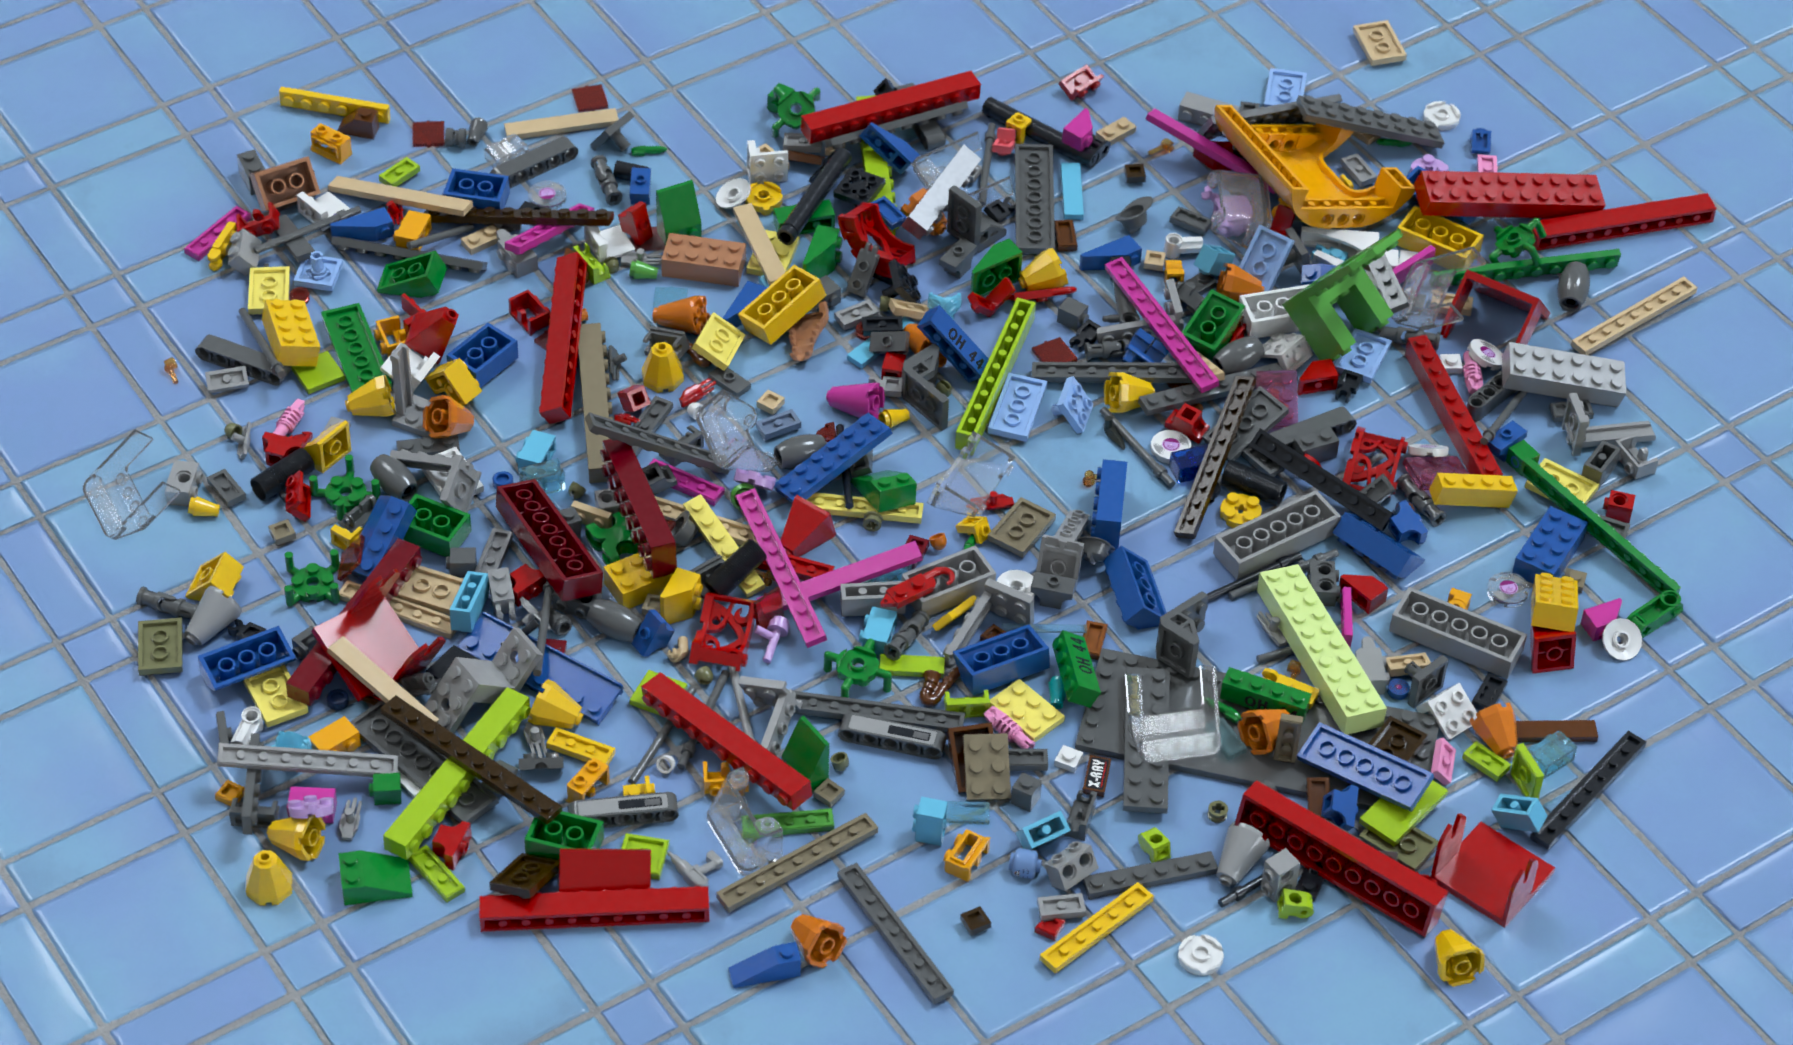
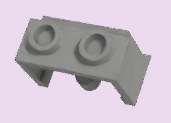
[1614,433,1659,479]

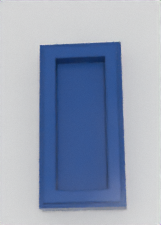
[871,196,907,230]

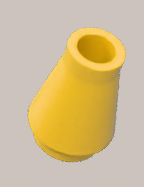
[878,409,910,428]
[188,496,220,517]

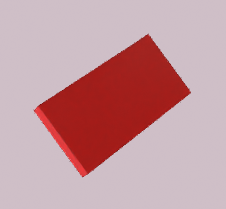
[559,848,651,892]

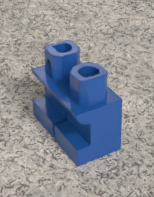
[1122,328,1169,363]

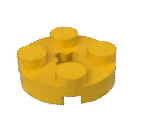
[745,181,783,216]
[1220,492,1262,528]

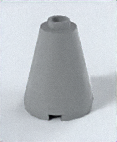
[185,586,242,646]
[1216,822,1270,887]

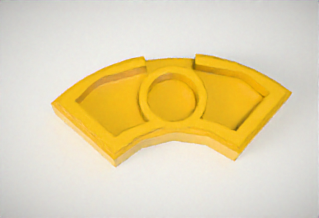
[932,595,977,631]

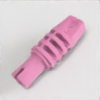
[1463,351,1483,394]
[273,398,305,436]
[984,706,1035,749]

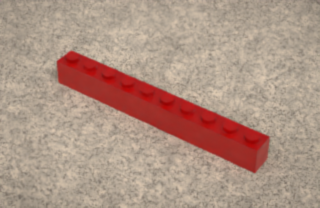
[801,71,981,144]
[1532,193,1717,251]
[539,252,587,424]
[1405,335,1503,476]
[641,672,812,811]
[479,886,709,932]

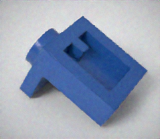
[1470,128,1491,154]

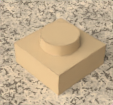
[1143,250,1166,271]
[757,390,785,415]

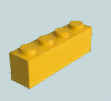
[1429,473,1518,508]

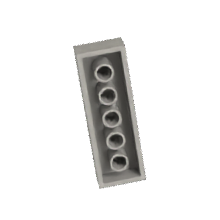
[1502,342,1626,407]
[1213,490,1341,580]
[1389,587,1527,679]

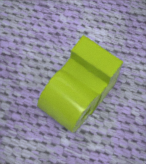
[1138,827,1171,863]
[1277,888,1314,919]

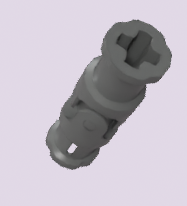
[590,155,623,205]
[1380,326,1441,350]
[1084,339,1146,360]
[1396,473,1447,527]
[136,586,198,619]
[883,610,930,660]

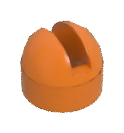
[929,533,947,550]

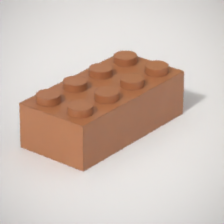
[661,233,746,287]

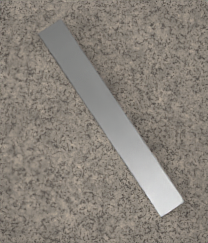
[217,743,398,777]

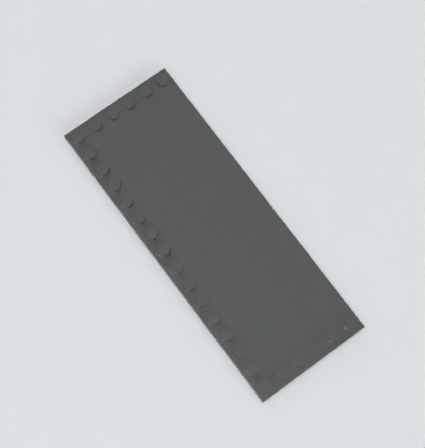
[1075,648,1439,822]

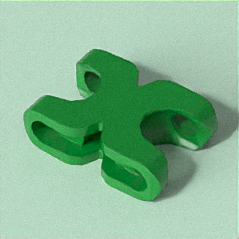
[585,511,638,565]

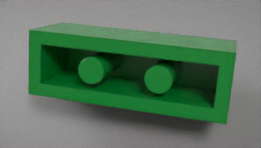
[773,199,835,235]

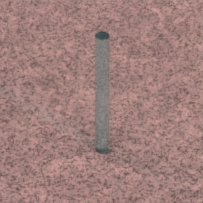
[1002,624,1087,633]

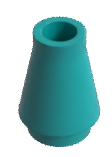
[1048,676,1066,709]

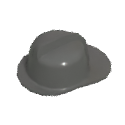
[1115,196,1153,234]
[669,511,699,547]
[1077,536,1115,565]

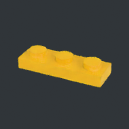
[546,727,616,765]

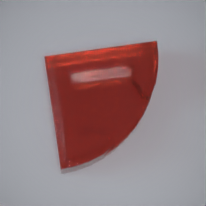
[816,422,836,442]

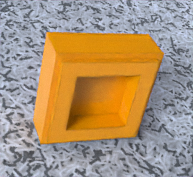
[215,779,245,806]

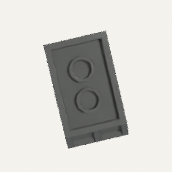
[947,185,1007,253]
[902,343,949,431]
[1155,591,1208,678]

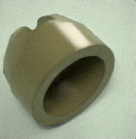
[604,256,619,274]
[879,296,891,312]
[936,380,952,397]
[224,423,242,439]
[568,481,586,499]
[694,666,713,685]
[830,752,849,771]

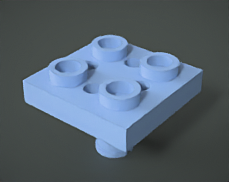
[294,251,343,292]
[1051,376,1094,434]

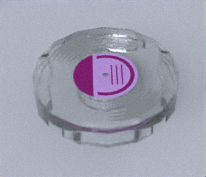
[528,181,566,210]
[1487,572,1530,608]

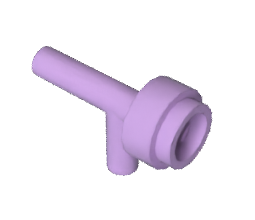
[754,616,790,664]

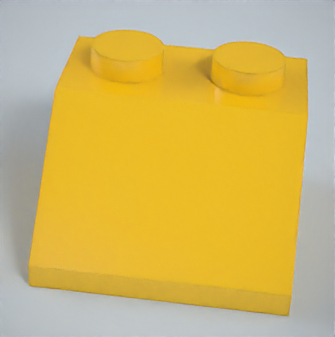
[303,420,352,473]
[185,552,244,601]
[660,567,703,624]

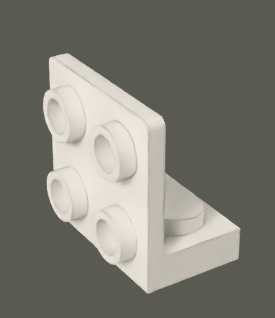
[747,140,788,185]
[297,191,350,231]
[584,225,635,263]
[1262,333,1313,376]
[380,343,440,392]
[1416,683,1477,740]

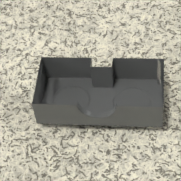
[519,752,564,777]

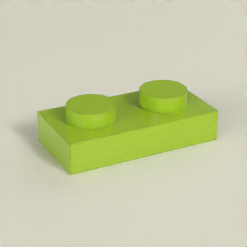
[379,157,420,187]
[1462,741,1511,782]

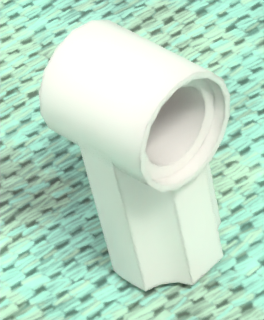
[1163,233,1203,259]
[230,706,264,745]

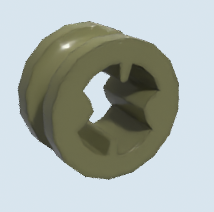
[863,511,882,531]
[1207,800,1228,823]

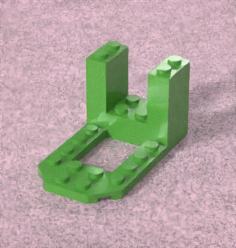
[1282,228,1403,362]

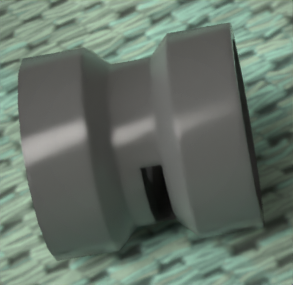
[445,128,466,147]

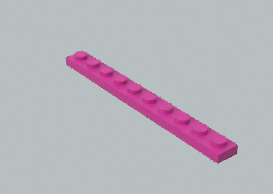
[1105,257,1219,393]
[736,488,827,648]

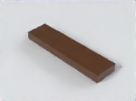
[1516,720,1598,742]

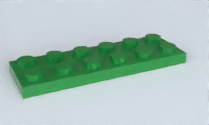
[321,303,392,393]

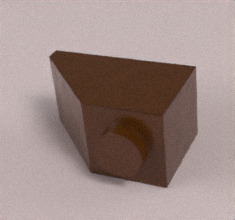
[337,107,380,139]

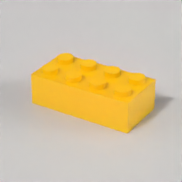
[1397,206,1484,268]
[738,265,827,345]
[262,299,320,367]
[1531,573,1578,632]

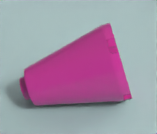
[826,382,885,419]

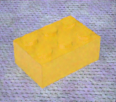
[603,553,673,609]

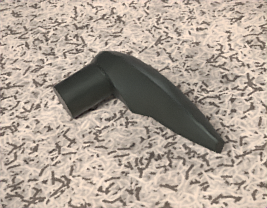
[1103,416,1125,450]

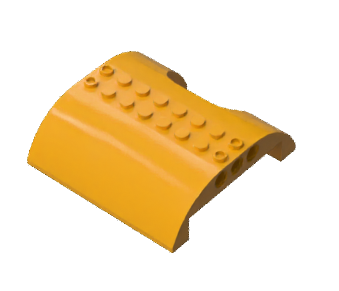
[1214,105,1415,229]

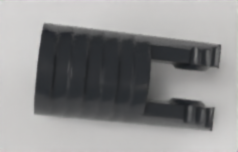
[613,160,649,180]

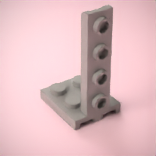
[1097,279,1184,344]
[390,343,431,438]
[1561,393,1656,456]
[390,449,482,513]
[1036,510,1090,593]
[943,578,1034,667]
[738,676,803,756]

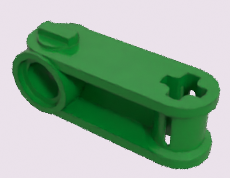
[1627,590,1683,638]

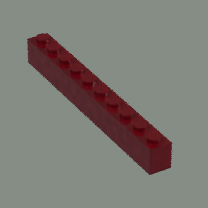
[286,538,422,706]

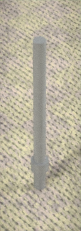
[728,666,757,742]

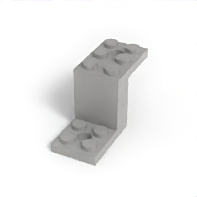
[424,627,543,734]

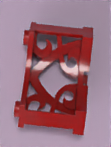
[837,202,916,278]
[1342,426,1408,498]
[689,592,761,672]

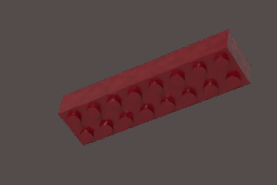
[600,439,677,579]
[496,479,603,602]

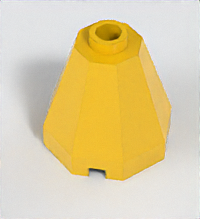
[1018,248,1068,291]
[642,342,684,393]
[1104,372,1155,413]
[345,375,397,417]
[527,679,584,729]
[267,815,325,861]
[246,850,293,906]
[1435,929,1485,987]

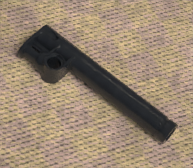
[982,97,1111,168]
[777,148,852,245]

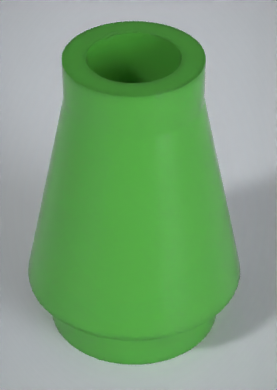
[629,260,658,279]

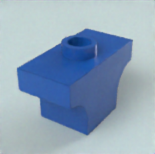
[629,168,651,205]
[1487,420,1528,462]
[1388,499,1428,545]
[631,609,675,657]
[1321,785,1359,831]

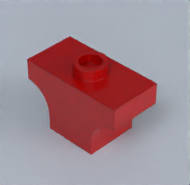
[618,201,653,245]
[1164,403,1210,444]
[262,431,304,466]
[510,563,546,607]
[432,821,472,870]

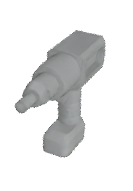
[667,850,723,887]

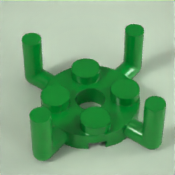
[772,86,821,138]
[1489,218,1547,266]
[309,454,381,521]
[284,549,340,607]
[823,639,892,698]

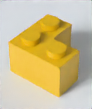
[424,358,482,406]

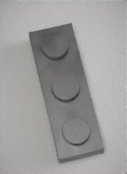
[475,528,513,573]

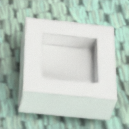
[1439,354,1463,374]
[1054,745,1084,773]

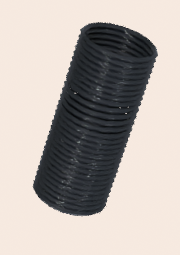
[250,448,315,501]
[1221,460,1288,506]
[704,539,767,596]

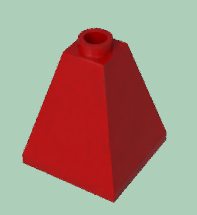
[405,306,459,365]
[780,495,836,557]
[1530,626,1577,674]

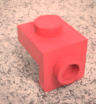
[992,127,1016,156]

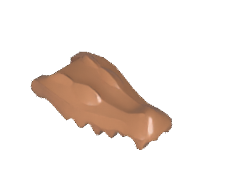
[788,301,829,361]

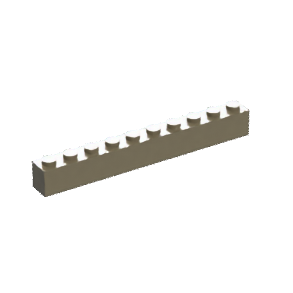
[578,323,613,483]

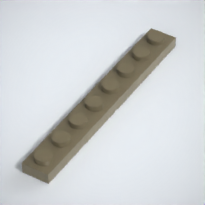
[716,813,878,913]

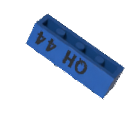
[917,305,989,383]

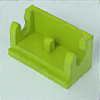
[573,243,611,285]
[944,690,990,718]

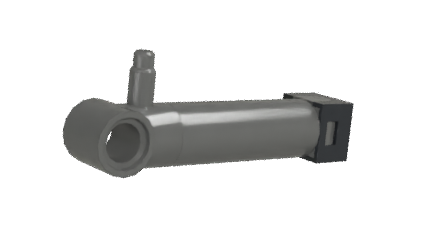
[1102,256,1140,324]

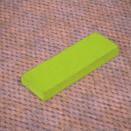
[880,654,945,678]
[408,844,465,903]

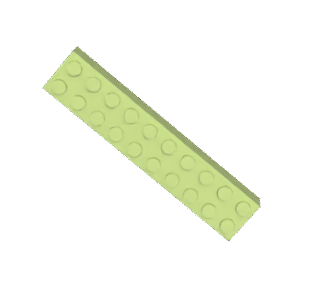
[1257,564,1387,735]

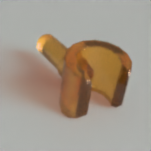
[1148,138,1174,155]
[164,357,178,384]
[1083,470,1097,487]
[755,569,775,586]
[1287,659,1301,679]

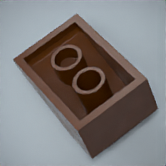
[947,722,994,793]

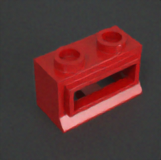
[236,202,280,237]
[508,290,550,336]

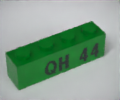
[1052,630,1101,708]
[1220,667,1312,725]

